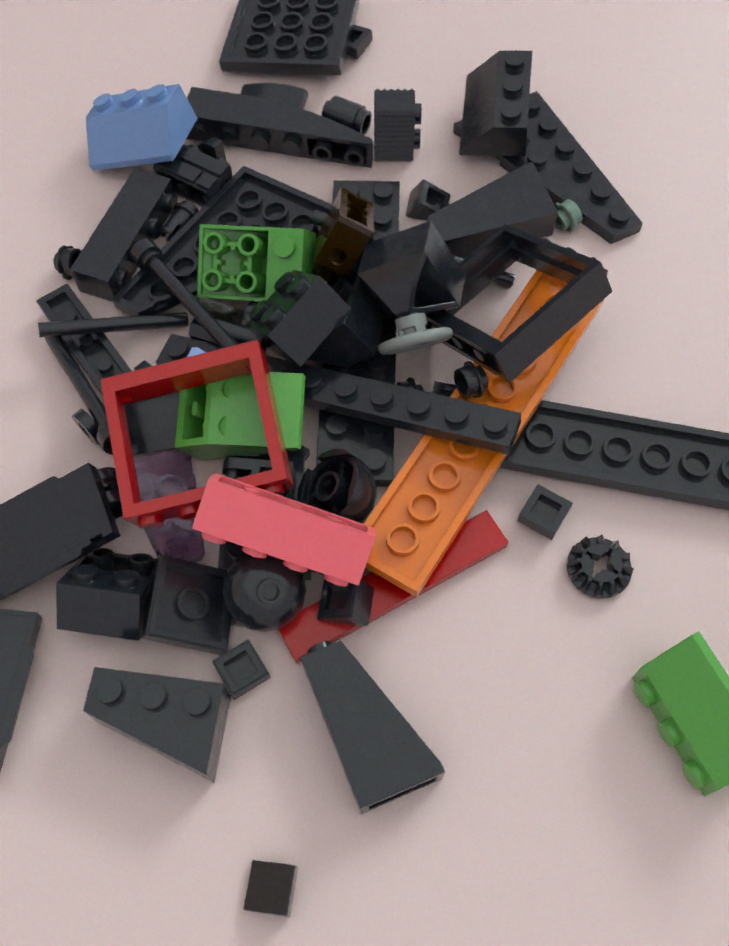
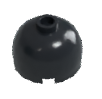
[297,449,377,523]
[222,553,306,632]

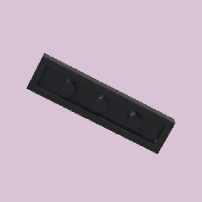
[36,284,132,396]

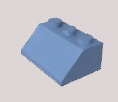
[86,84,198,171]

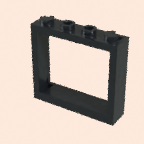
[426,224,613,383]

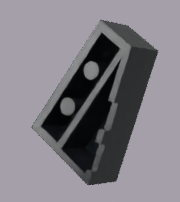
[83,667,231,783]

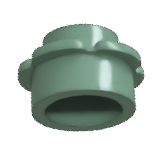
[554,199,583,233]

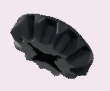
[567,534,634,599]

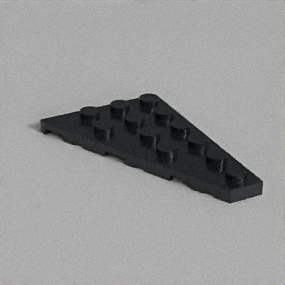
[112,166,332,316]

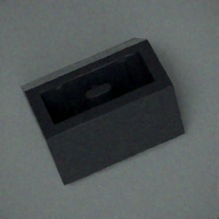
[56,548,155,641]

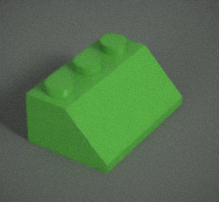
[632,631,729,797]

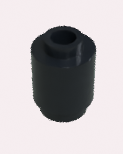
[322,96,372,135]

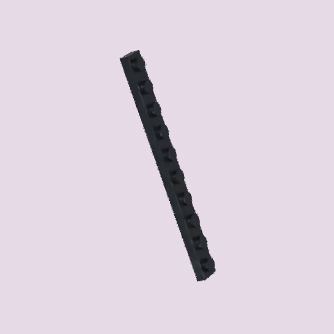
[155,334,521,455]

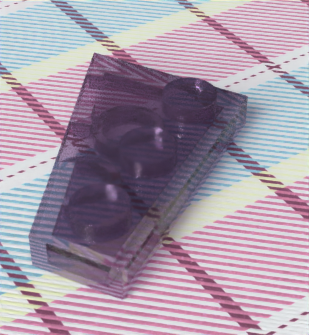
[134,449,205,563]

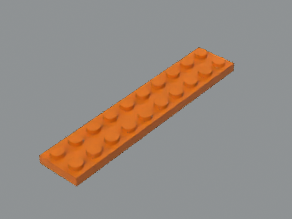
[364,270,604,598]

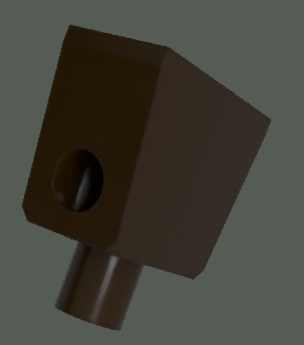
[312,187,374,282]

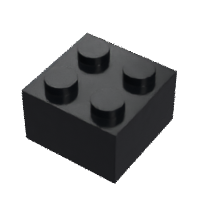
[245,270,351,367]

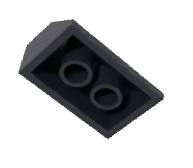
[459,50,532,156]

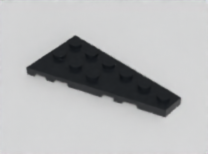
[453,91,643,244]

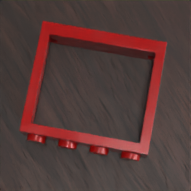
[100,340,294,529]

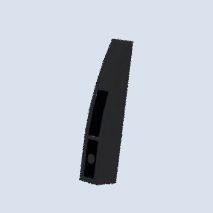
[186,87,373,168]

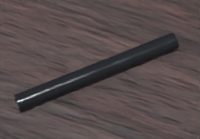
[38,312,188,338]

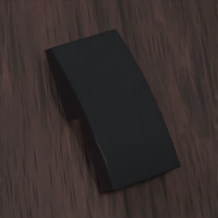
[240,83,309,110]

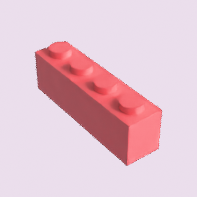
[192,473,376,586]

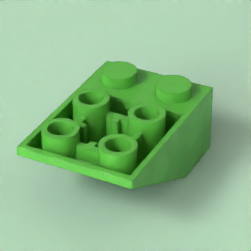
[197,224,316,302]
[175,372,305,461]

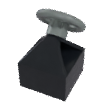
[357,221,465,355]

